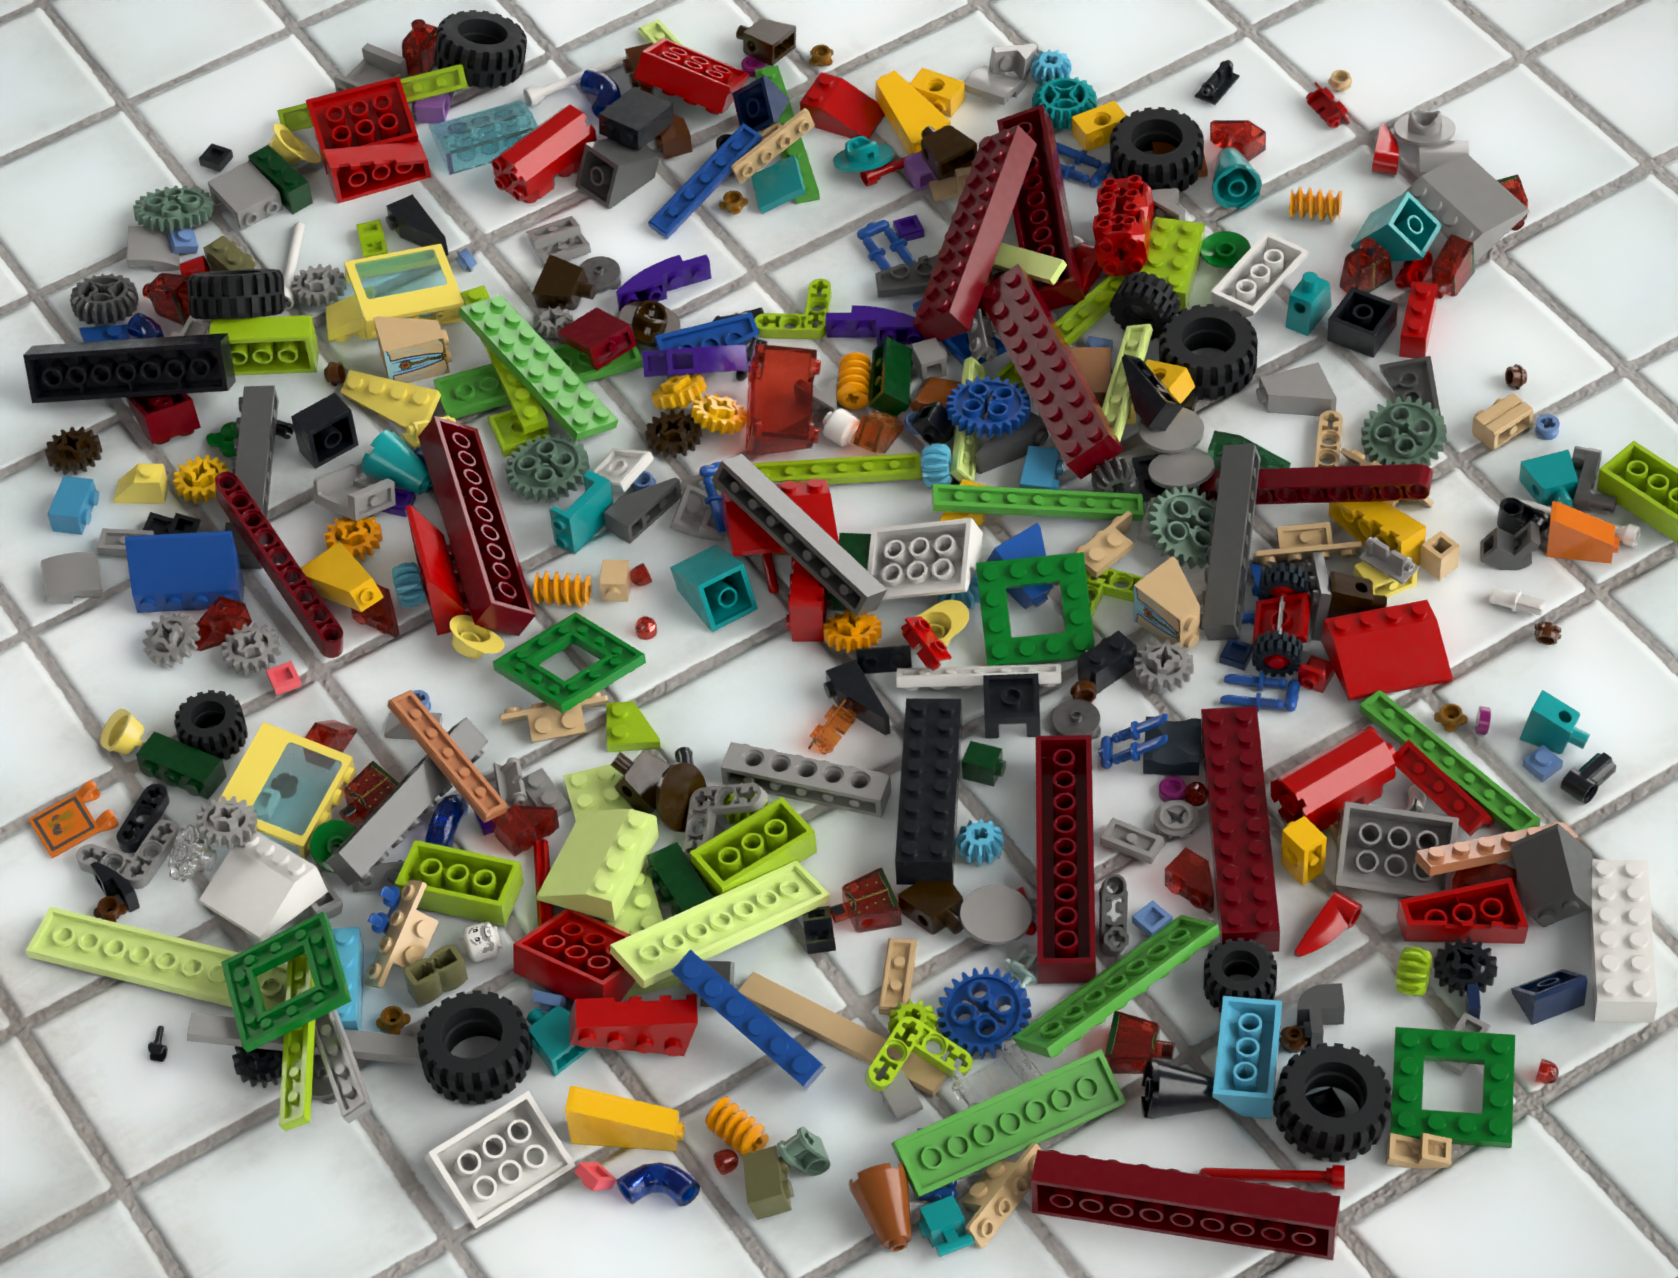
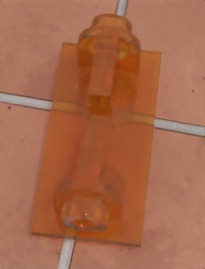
[808,699,856,755]

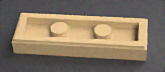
[878,938,917,1015]

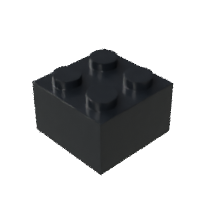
[1327,287,1398,358]
[291,393,359,469]

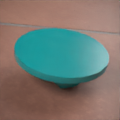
[833,136,894,172]

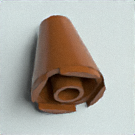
[848,1163,912,1252]

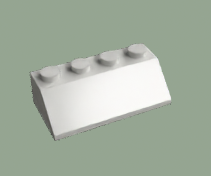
[1211,232,1309,318]

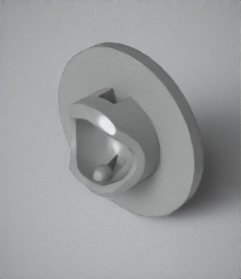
[1394,108,1456,147]
[1139,407,1204,454]
[1148,449,1215,492]
[960,885,1032,945]

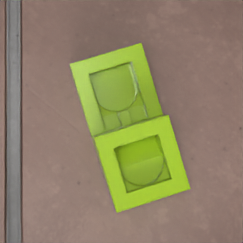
[356,219,388,258]

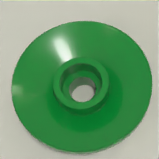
[1200,231,1251,269]
[310,820,356,874]

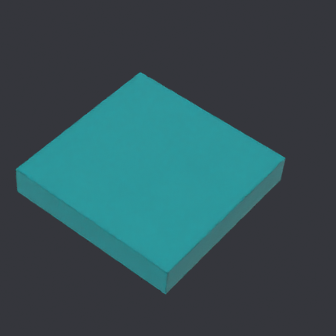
[751,155,806,214]

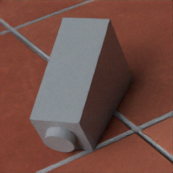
[1256,362,1336,416]

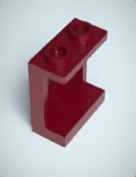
[557,307,637,370]

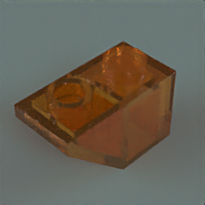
[853,412,904,453]

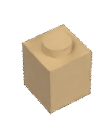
[1420,531,1460,581]
[599,560,632,602]

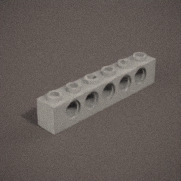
[721,742,891,818]

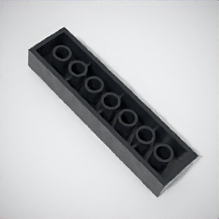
[23,333,236,403]
[895,698,962,885]

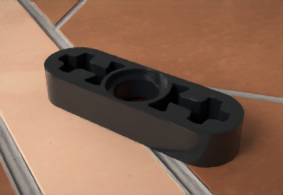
[116,784,170,853]

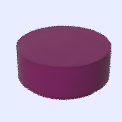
[741,56,765,77]
[1475,706,1491,735]
[1159,776,1187,802]

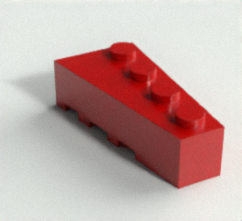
[323,141,431,204]
[786,557,828,642]
[1396,878,1529,944]
[569,994,698,1056]

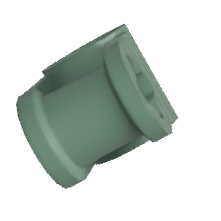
[777,1127,830,1176]

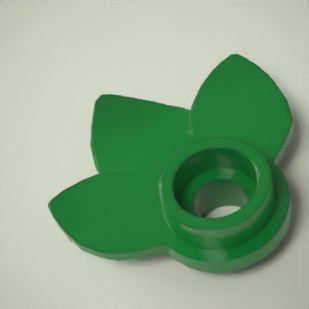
[206,422,239,457]

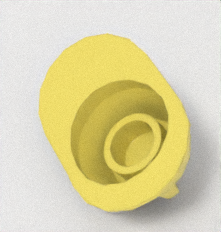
[267,123,321,165]
[916,599,969,648]
[449,615,505,659]
[100,709,144,755]

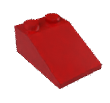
[800,72,885,139]

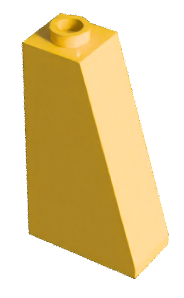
[875,70,951,156]
[301,542,384,612]
[565,1086,685,1152]

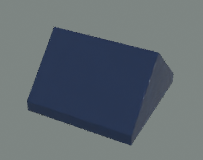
[732,76,790,133]
[1511,969,1588,1025]

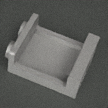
[334,43,408,92]
[208,161,283,230]
[313,464,396,521]

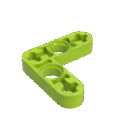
[754,279,832,339]
[1086,568,1144,619]
[865,1016,973,1091]

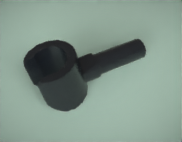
[148,1026,168,1062]

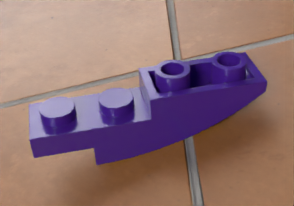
[616,254,712,312]
[825,305,927,345]
[642,345,748,377]

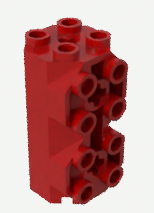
[491,105,597,203]
[1092,175,1154,276]
[1270,726,1396,832]

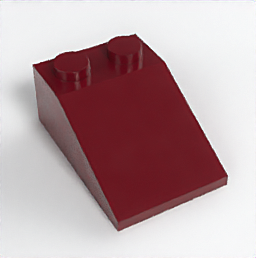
[126,394,201,445]

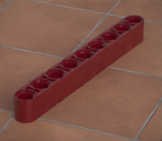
[1198,464,1433,505]
[215,472,343,658]

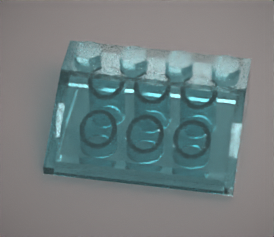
[429,100,538,175]

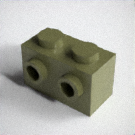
[203,236,256,271]
[742,1145,794,1220]

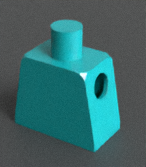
[1285,272,1331,336]
[1519,450,1578,507]
[1520,690,1590,754]
[527,1006,593,1076]

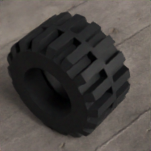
[1110,272,1180,340]
[174,690,248,760]
[1203,938,1277,1013]

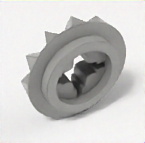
[533,306,573,338]
[1154,800,1199,839]

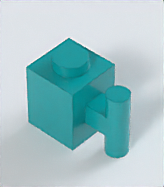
[917,1195,974,1257]

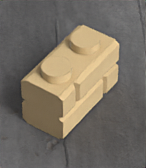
[1472,393,1534,451]

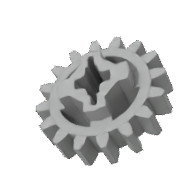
[291,264,347,308]
[142,612,201,668]
[221,623,281,675]
[1134,639,1194,693]
[195,796,257,849]

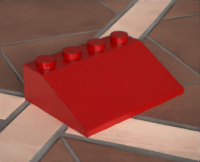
[634,38,750,115]
[306,77,419,175]
[722,479,839,556]
[406,505,471,636]
[1321,600,1453,701]
[513,908,636,1002]

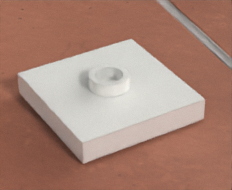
[593,448,654,492]

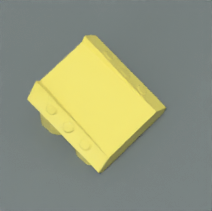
[326,287,375,342]

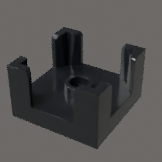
[983,673,1041,739]

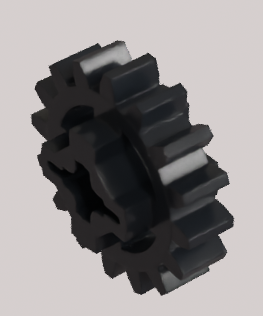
[1433,938,1498,997]
[232,1046,283,1088]

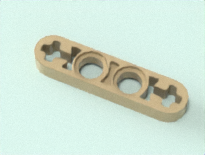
[1314,410,1343,467]

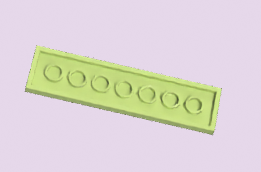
[610,860,830,988]

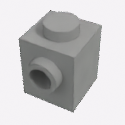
[911,337,948,382]

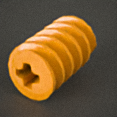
[1289,187,1342,222]
[836,352,871,410]
[533,571,591,608]
[705,1096,769,1156]

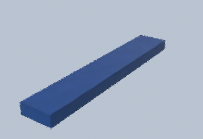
[648,123,762,240]

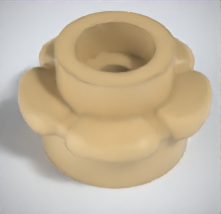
[1328,70,1352,92]

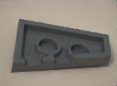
[875,250,940,298]
[1379,356,1441,416]
[1305,552,1332,641]

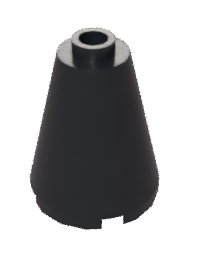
[1141,1059,1221,1119]

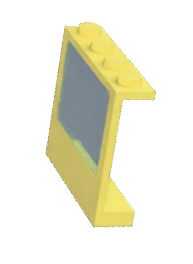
[344,244,464,340]
[218,722,356,859]

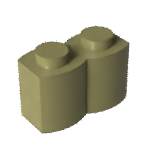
[403,945,468,1005]

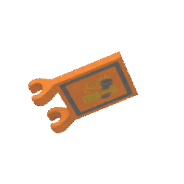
[28,780,119,858]

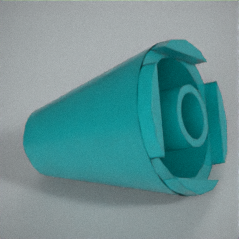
[1212,148,1262,209]
[361,429,433,495]

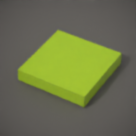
[488,409,552,457]

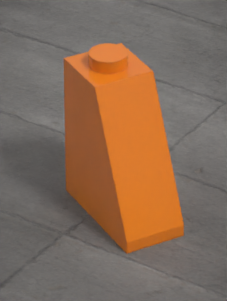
[1546,501,1620,563]

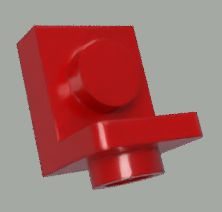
[1298,655,1335,693]

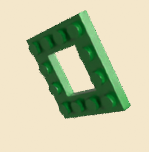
[976,552,1095,666]
[493,612,646,714]
[221,911,352,1053]
[1390,1027,1515,1148]

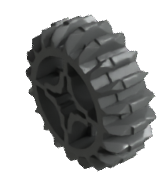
[70,273,139,326]

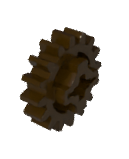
[645,409,702,459]
[45,427,103,475]

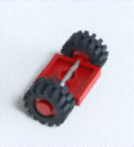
[1252,563,1311,677]

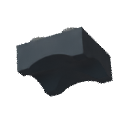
[1143,716,1202,776]

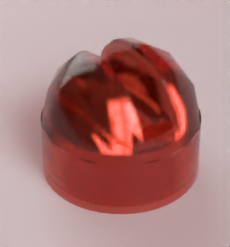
[630,563,652,586]
[635,616,657,640]
[1184,781,1207,806]
[1535,1059,1559,1084]
[713,1149,739,1175]

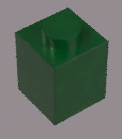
[962,741,1006,787]

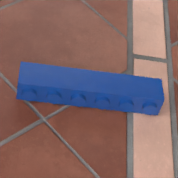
[671,949,826,1090]

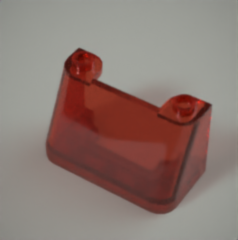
[745,344,821,456]

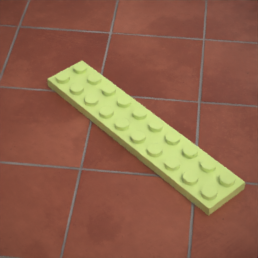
[563,764,681,999]
[26,907,288,1010]

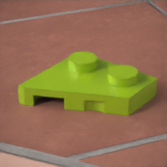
[606,701,661,752]

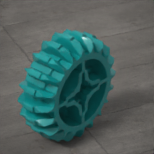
[1032,75,1097,132]

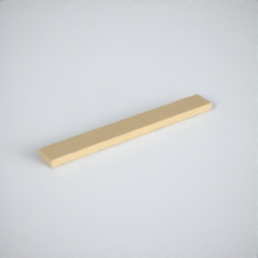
[738,972,948,1097]

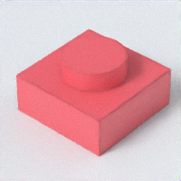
[266,661,302,696]
[574,1162,617,1191]

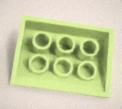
[536,809,659,922]

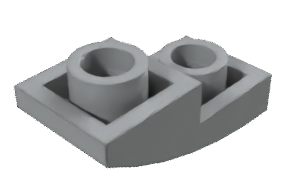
[867,1057,923,1122]

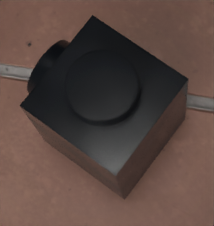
[911,401,956,445]

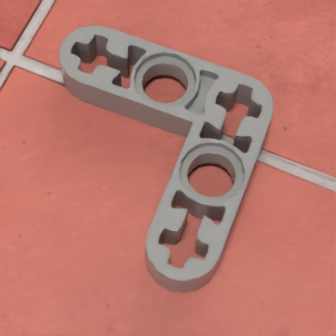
[683,783,767,862]
[76,820,180,889]

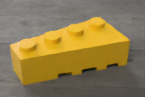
[1329,501,1426,566]

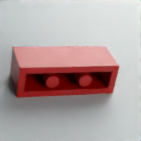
[1399,281,1438,359]

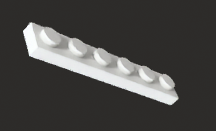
[896,664,1061,691]

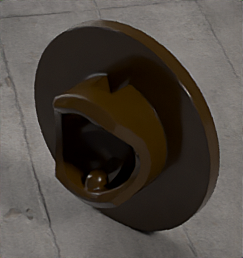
[618,300,681,347]
[656,762,707,832]

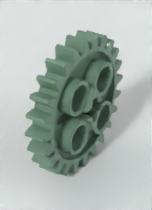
[133,186,214,232]
[1361,396,1447,467]
[505,433,590,503]
[1145,486,1215,569]

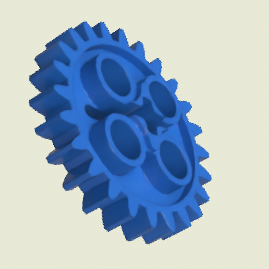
[946,375,1031,439]
[936,967,1032,1060]

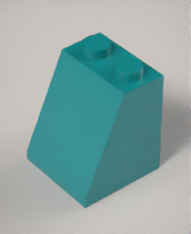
[1351,191,1442,263]
[670,545,758,632]

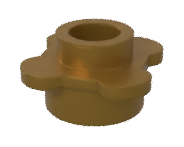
[809,44,834,66]
[719,191,748,215]
[1434,704,1468,732]
[376,1006,411,1035]

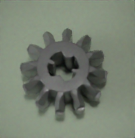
[1091,457,1136,493]

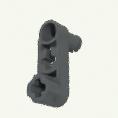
[1572,446,1617,513]
[1099,874,1129,957]

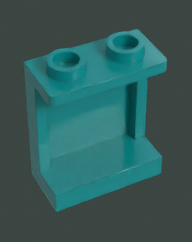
[549,469,613,554]

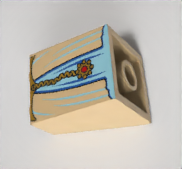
[373,316,452,383]
[1134,556,1200,649]

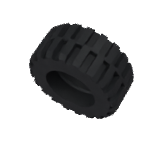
[434,10,527,89]
[1110,107,1204,192]
[187,269,285,320]
[1159,304,1258,400]
[417,990,532,1104]
[1273,1043,1392,1162]

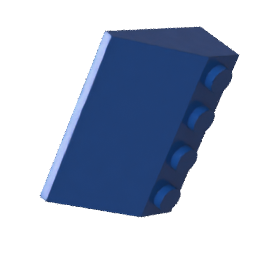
[125,531,245,613]

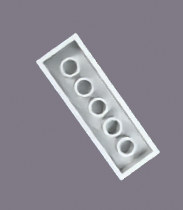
[1588,859,1657,1023]

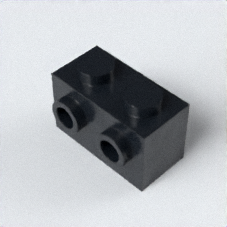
[1077,630,1137,695]

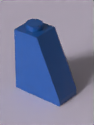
[986,523,1053,609]

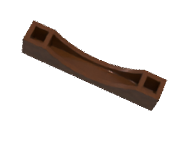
[623,43,692,159]

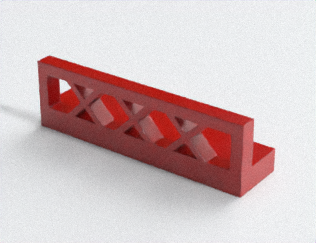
[1393,739,1494,837]

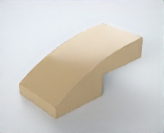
[1386,1133,1452,1169]

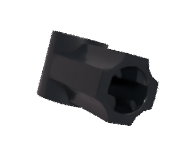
[1560,752,1616,805]

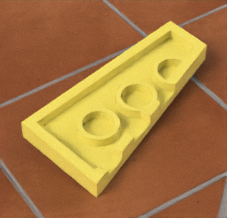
[340,370,441,430]

